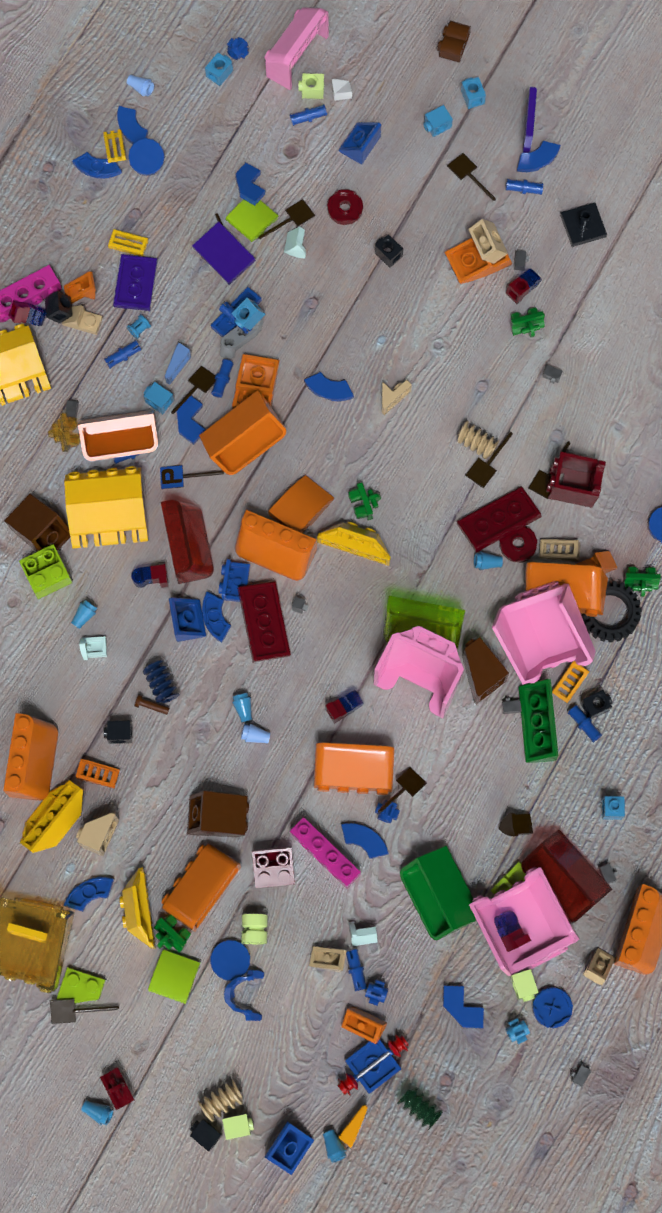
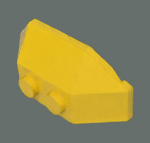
[317,522,391,566]
[20,780,83,853]
[119,867,156,949]

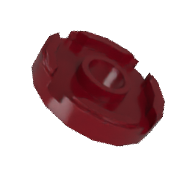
[327,189,363,225]
[499,526,537,563]

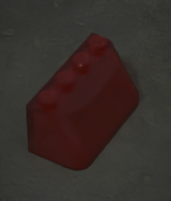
[161,500,214,584]
[521,830,613,922]

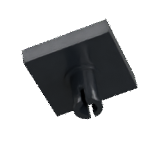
[560,203,607,247]

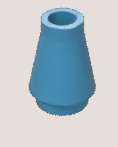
[474,551,503,570]
[71,600,97,629]
[232,693,252,723]
[81,1100,113,1125]
[323,1130,347,1163]

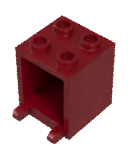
[546,452,606,508]

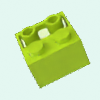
[19,544,72,599]

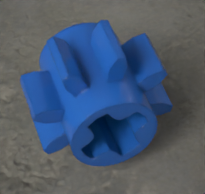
[227,37,249,60]
[375,800,400,824]
[365,980,388,1006]

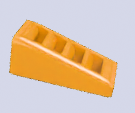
[552,661,590,703]
[339,1105,367,1148]

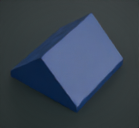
[338,122,381,165]
[169,598,206,642]
[265,1122,314,1175]

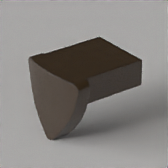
[499,813,533,836]

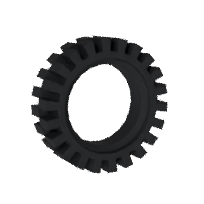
[581,581,642,642]

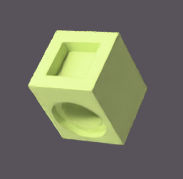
[298,73,324,99]
[510,969,539,1002]
[222,1114,254,1140]

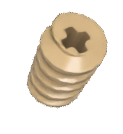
[458,421,499,459]
[197,1080,243,1122]

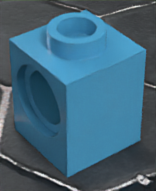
[205,53,233,86]
[461,77,486,109]
[423,105,453,137]
[231,298,266,330]
[144,382,174,415]
[602,796,625,820]

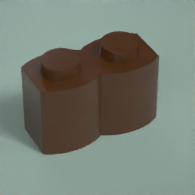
[437,21,471,63]

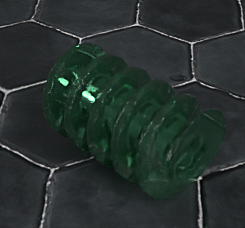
[397,1087,443,1130]

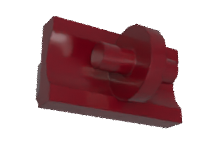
[100,1067,135,1110]

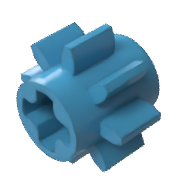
[505,1018,530,1044]

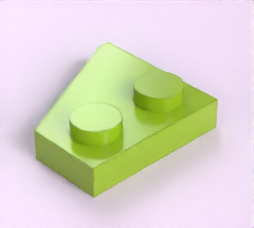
[56,968,106,1004]

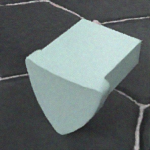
[284,227,306,259]
[79,636,107,660]
[348,921,377,947]

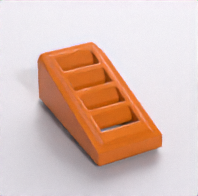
[76,759,120,789]

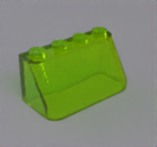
[383,595,465,650]

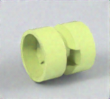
[241,914,268,945]

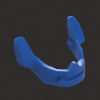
[224,970,264,1021]

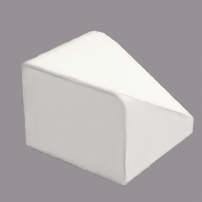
[332,79,352,101]

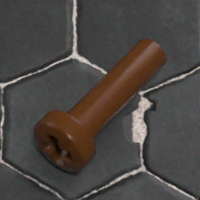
[134,694,170,715]

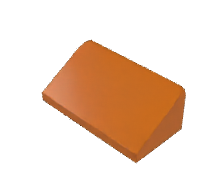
[341,1006,387,1044]

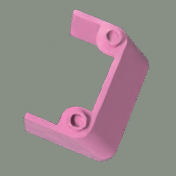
[264,7,329,90]

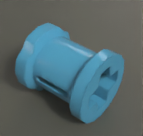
[126,314,151,339]

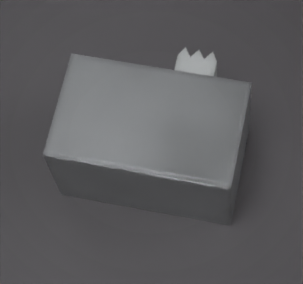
[514,251,530,271]
[543,365,563,384]
[62,400,78,420]
[292,597,308,614]
[502,698,521,714]
[598,864,618,885]
[571,1065,591,1087]

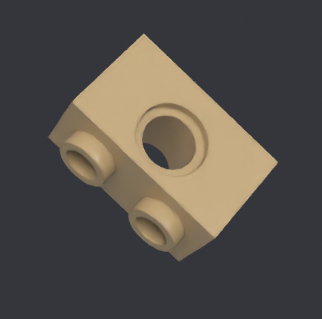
[469,219,508,264]

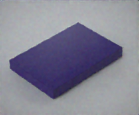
[523,87,537,153]
[192,221,256,285]
[113,254,158,311]

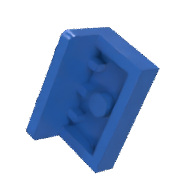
[219,559,250,602]

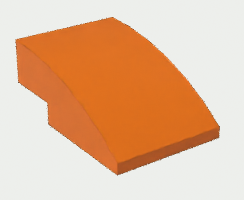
[445,238,512,284]
[232,354,279,409]
[269,475,334,533]

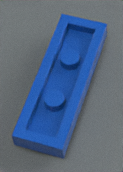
[211,287,262,337]

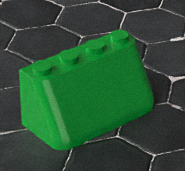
[400,846,477,941]

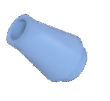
[127,75,154,96]
[241,724,271,744]

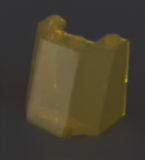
[0,897,75,993]

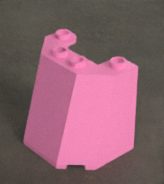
[492,581,596,684]
[374,626,464,719]
[469,867,579,976]

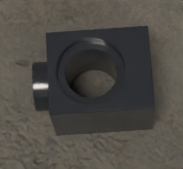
[375,234,404,268]
[45,291,72,324]
[580,690,613,719]
[104,720,133,744]
[190,1119,222,1152]

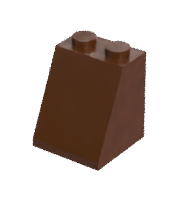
[4,494,71,552]
[462,637,509,705]
[187,791,249,838]

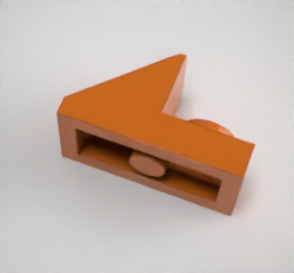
[63,271,95,304]
[575,551,618,574]

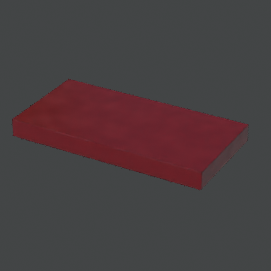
[457,486,542,552]
[237,581,291,663]

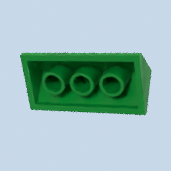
[519,679,558,763]

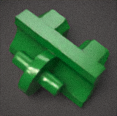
[511,307,545,337]
[348,483,381,520]
[624,567,661,597]
[154,915,191,953]

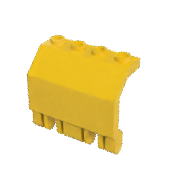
[0,323,51,406]
[64,466,148,549]

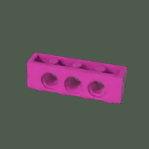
[0,265,62,322]
[290,817,361,889]

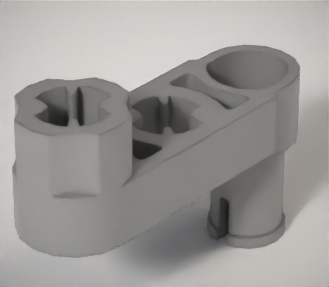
[220,307,263,359]

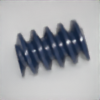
[143,660,180,703]

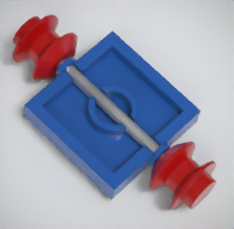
[337,1035,409,1096]

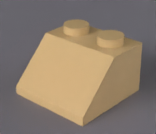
[76,813,119,856]

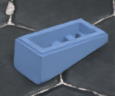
[165,343,191,385]

